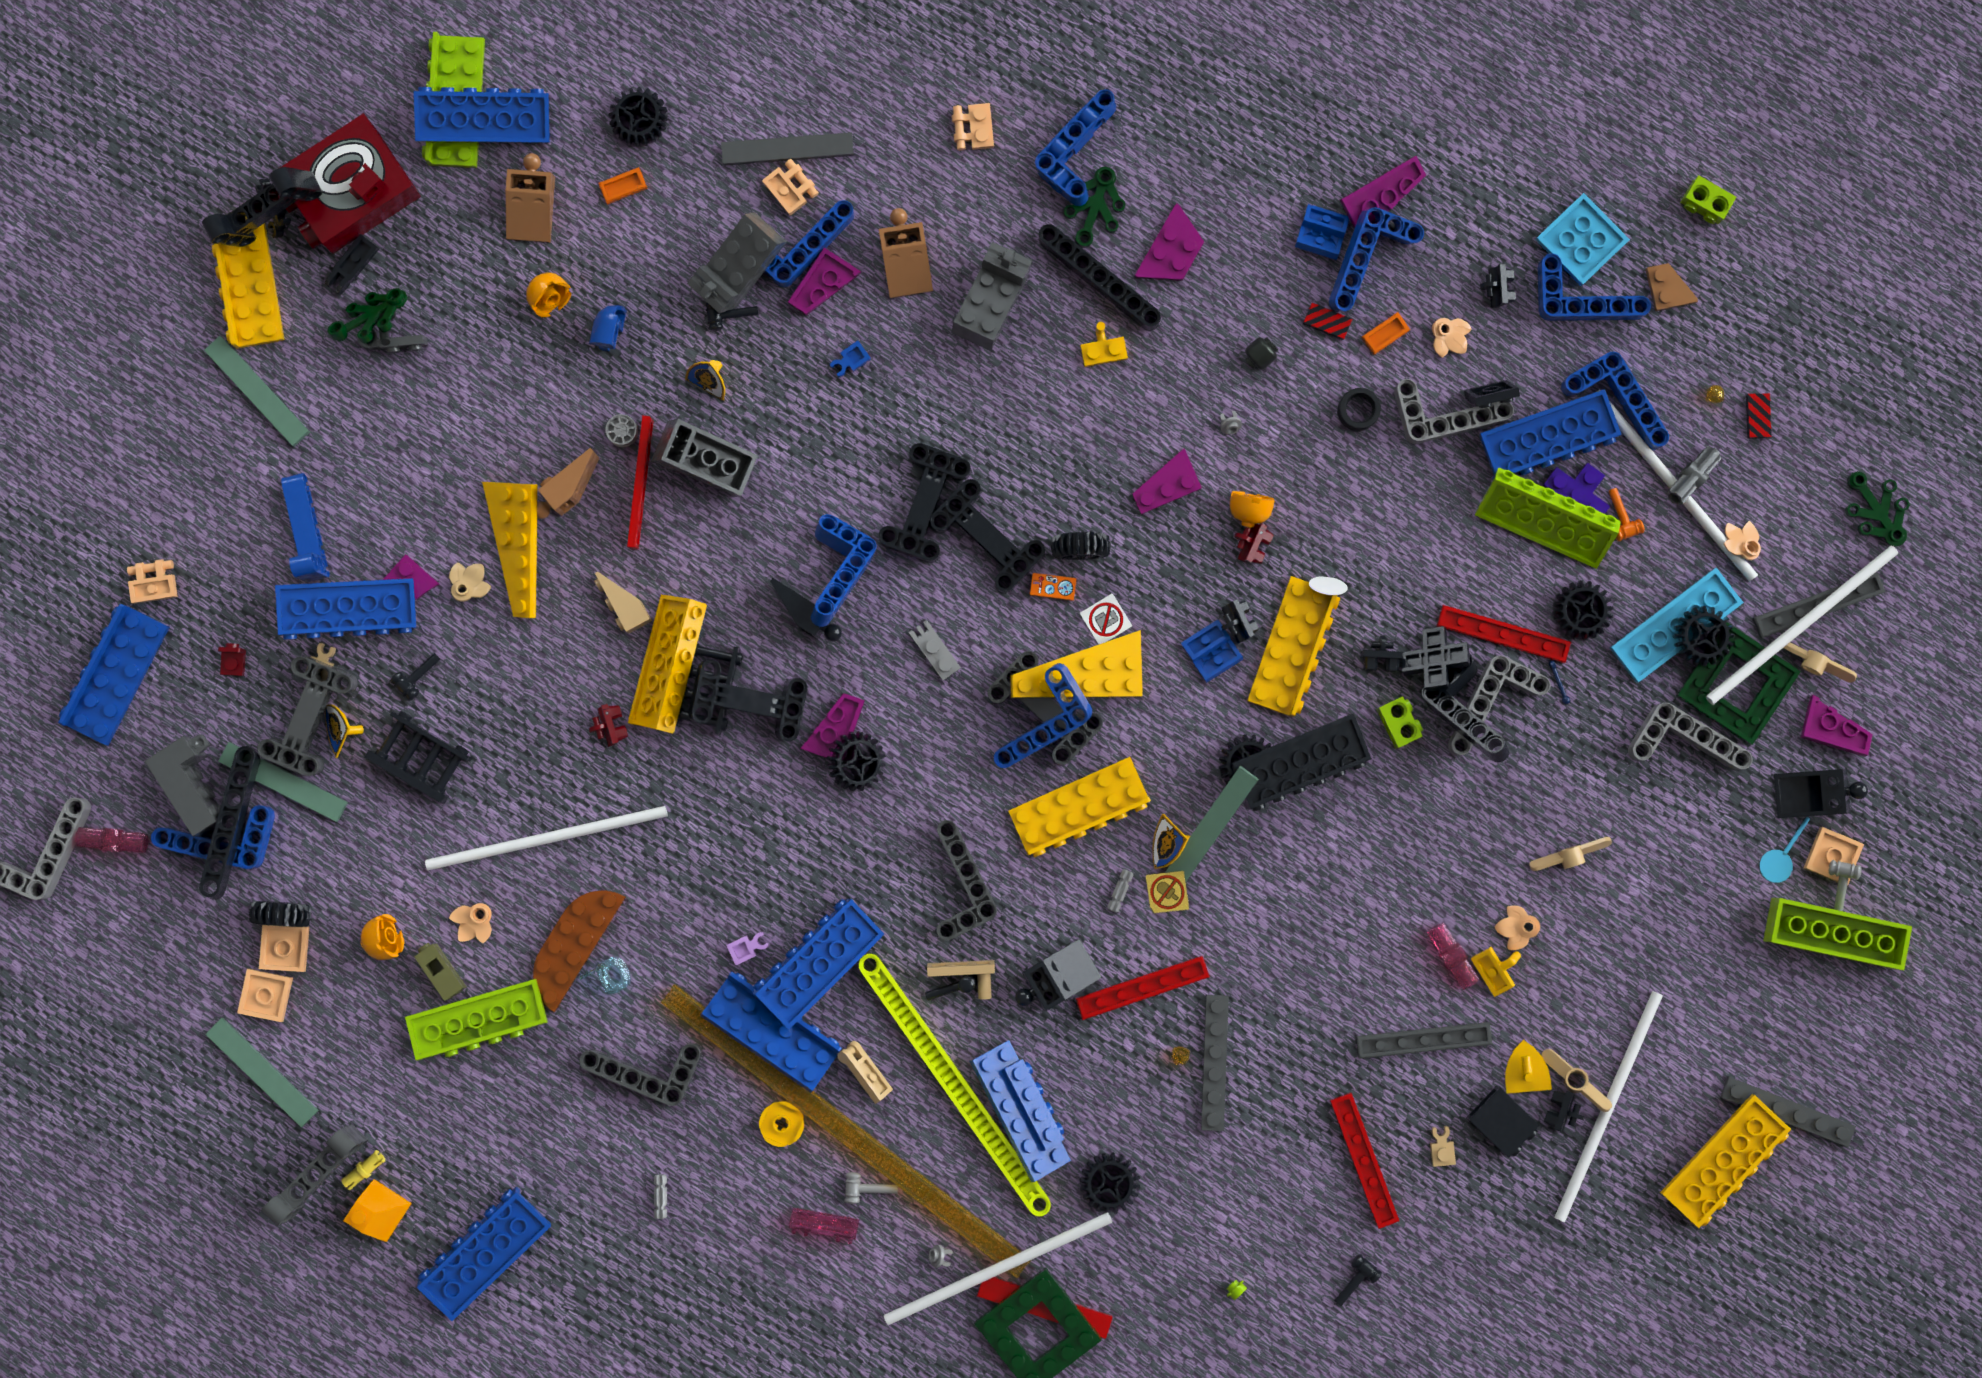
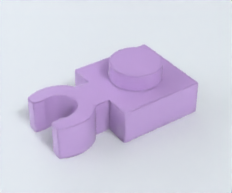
[726,932,769,965]

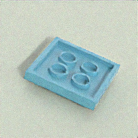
[1535,193,1630,286]

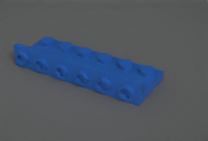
[414,87,550,143]
[1479,389,1622,480]
[275,578,416,640]
[58,604,170,746]
[752,899,884,1030]
[701,972,842,1093]
[417,1187,551,1321]

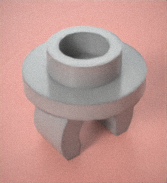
[1220,411,1242,434]
[929,1245,953,1268]

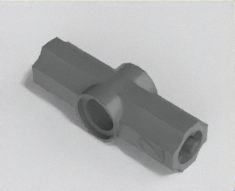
[1666,446,1722,505]

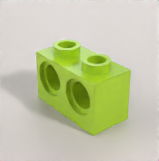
[1680,175,1737,224]
[1376,696,1423,749]

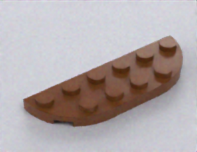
[533,890,626,1012]

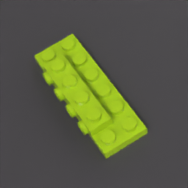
[405,979,548,1061]

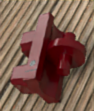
[1234,523,1274,564]
[588,704,628,747]

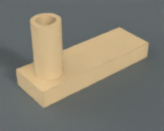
[927,960,995,999]

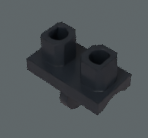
[1480,264,1516,308]
[1221,599,1259,644]
[1360,635,1404,672]
[1544,1091,1585,1132]

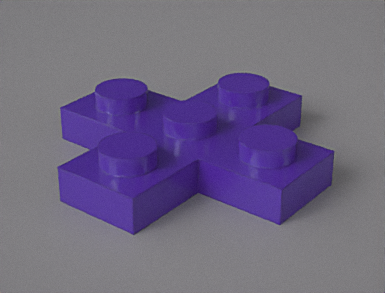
[1542,463,1610,514]

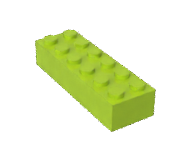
[1763,898,1912,971]

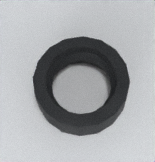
[1337,388,1381,431]

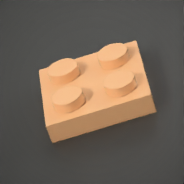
[1804,827,1864,885]
[259,925,309,972]
[237,969,293,1022]

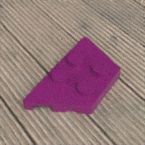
[1134,203,1204,281]

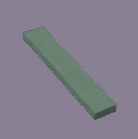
[204,336,310,447]
[218,742,348,822]
[1165,766,1259,882]
[205,1018,319,1128]

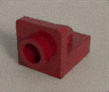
[218,643,246,676]

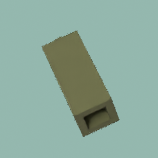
[414,942,467,1001]

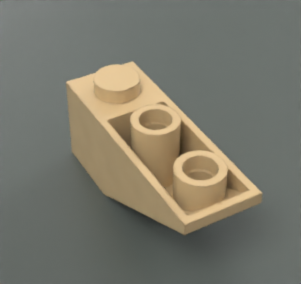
[594,572,652,633]

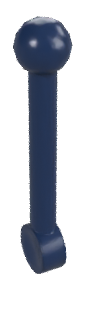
[1548,660,1571,705]

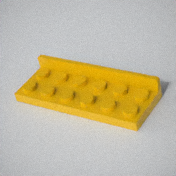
[212,223,284,349]
[1247,576,1340,717]
[628,594,707,734]
[1008,757,1151,858]
[1660,1094,1791,1228]

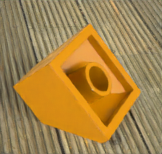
[343,1179,412,1242]

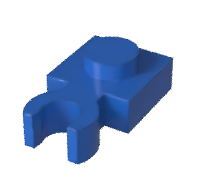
[830,340,871,378]

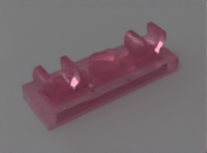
[789,1207,860,1244]

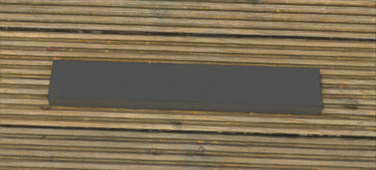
[721,132,854,166]
[1752,572,1885,639]
[1356,1022,1493,1059]

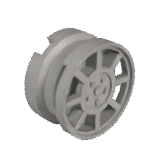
[606,414,638,448]

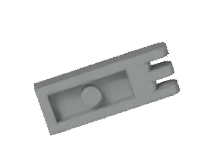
[908,620,961,681]

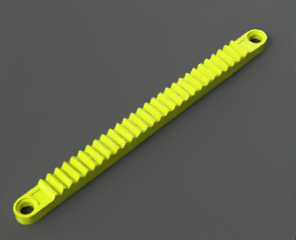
[859,954,1051,1216]

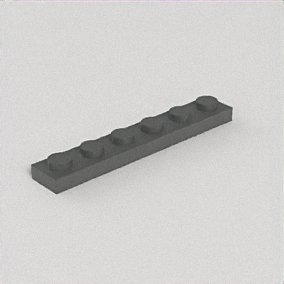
[1201,994,1229,1131]
[1720,1076,1856,1147]

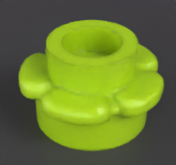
[1226,1280,1247,1300]

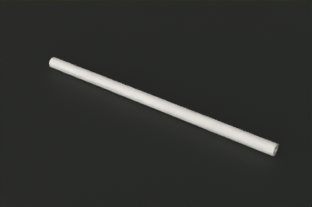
[1597,389,1758,582]
[1706,546,1898,705]
[425,806,668,871]
[1554,991,1663,1222]
[884,1212,1112,1325]

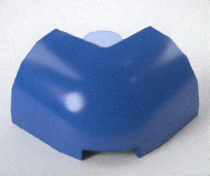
[589,305,627,352]

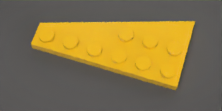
[482,482,537,618]
[1011,630,1143,698]

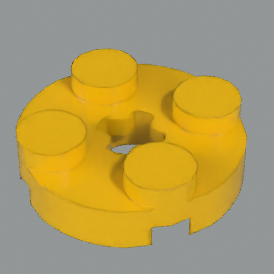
[759,1101,804,1147]

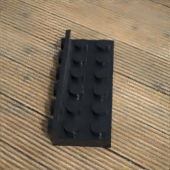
[1231,713,1372,811]

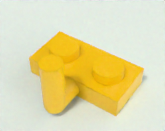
[1080,322,1128,367]
[1471,947,1521,997]

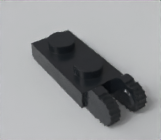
[325,234,379,295]

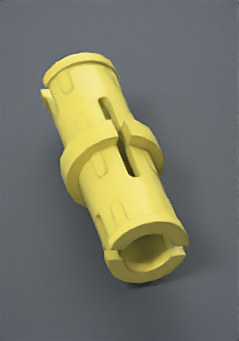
[341,1150,385,1190]

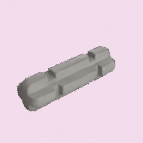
[1107,869,1133,913]
[654,1174,667,1219]

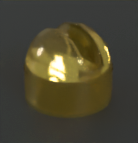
[1706,385,1724,403]
[1171,1046,1190,1066]

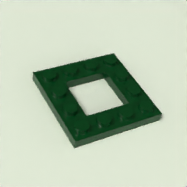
[1676,622,1801,745]
[974,1267,1102,1378]

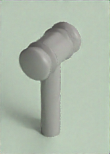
[1828,860,1862,911]
[844,1172,898,1204]

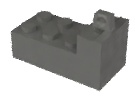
[687,212,787,313]
[951,242,1032,351]
[651,419,758,497]
[145,734,228,837]

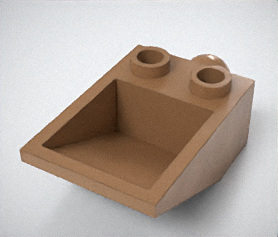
[505,153,555,243]
[879,208,933,298]
[537,448,599,519]

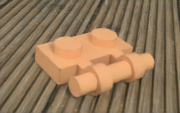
[952,103,994,151]
[762,159,819,216]
[127,559,178,604]

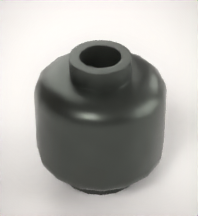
[1245,337,1278,370]

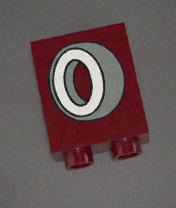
[279,113,421,254]

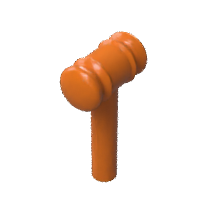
[1608,488,1645,541]

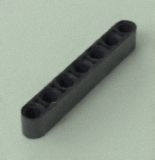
[1038,224,1161,331]
[199,746,260,900]

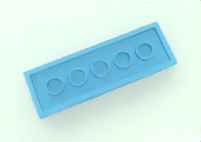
[1610,568,1744,683]

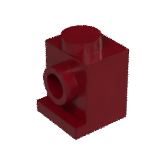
[348,163,386,203]

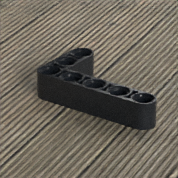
[1422,653,1509,762]

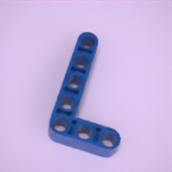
[764,200,854,288]
[1329,207,1424,312]
[1538,253,1651,321]
[1561,352,1669,450]
[281,473,330,582]
[811,514,877,627]
[994,663,1092,768]
[151,805,275,869]

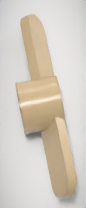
[1784,643,1857,683]
[1529,837,1612,871]
[1541,1049,1612,1112]

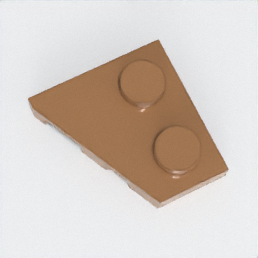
[1645,263,1698,311]

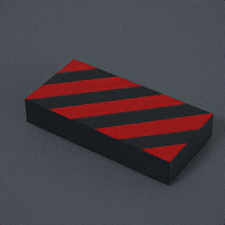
[1303,303,1352,340]
[1746,393,1772,439]

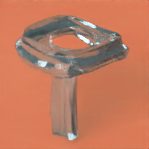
[579,956,631,994]

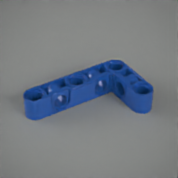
[1035,89,1116,206]

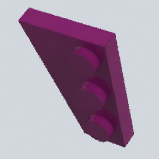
[788,248,861,316]
[1132,448,1202,515]
[800,693,865,759]
[1801,694,1873,757]

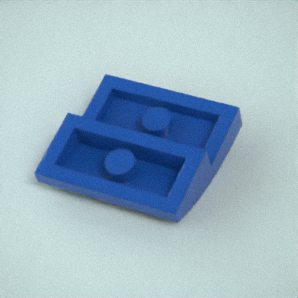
[1295,204,1349,260]
[1181,620,1243,683]

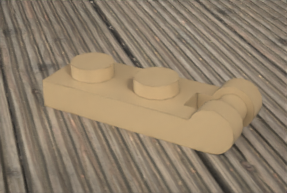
[838,1041,893,1104]

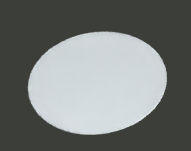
[1309,577,1348,595]

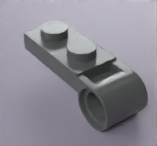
[357,329,428,353]

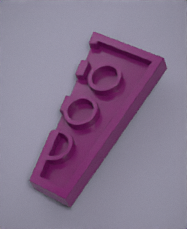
[1340,156,1426,238]
[366,554,440,634]

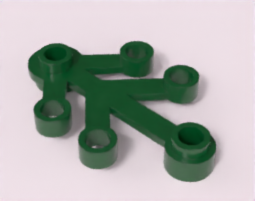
[1064,167,1126,248]
[327,288,408,343]
[1845,471,1910,547]

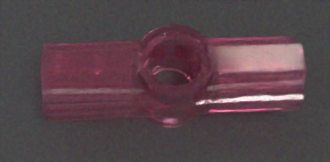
[75,827,149,853]
[1426,922,1480,990]

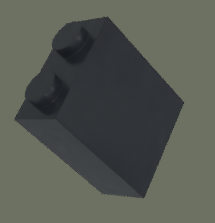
[1466,1086,1540,1158]

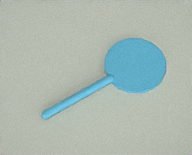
[1760,817,1810,883]

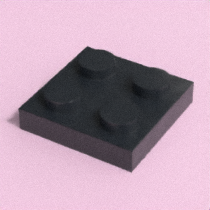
[1464,380,1520,408]

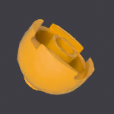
[526,272,571,317]
[1230,491,1275,527]
[361,914,404,960]

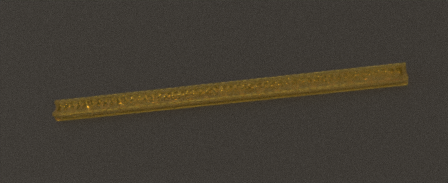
[660,984,1031,1279]

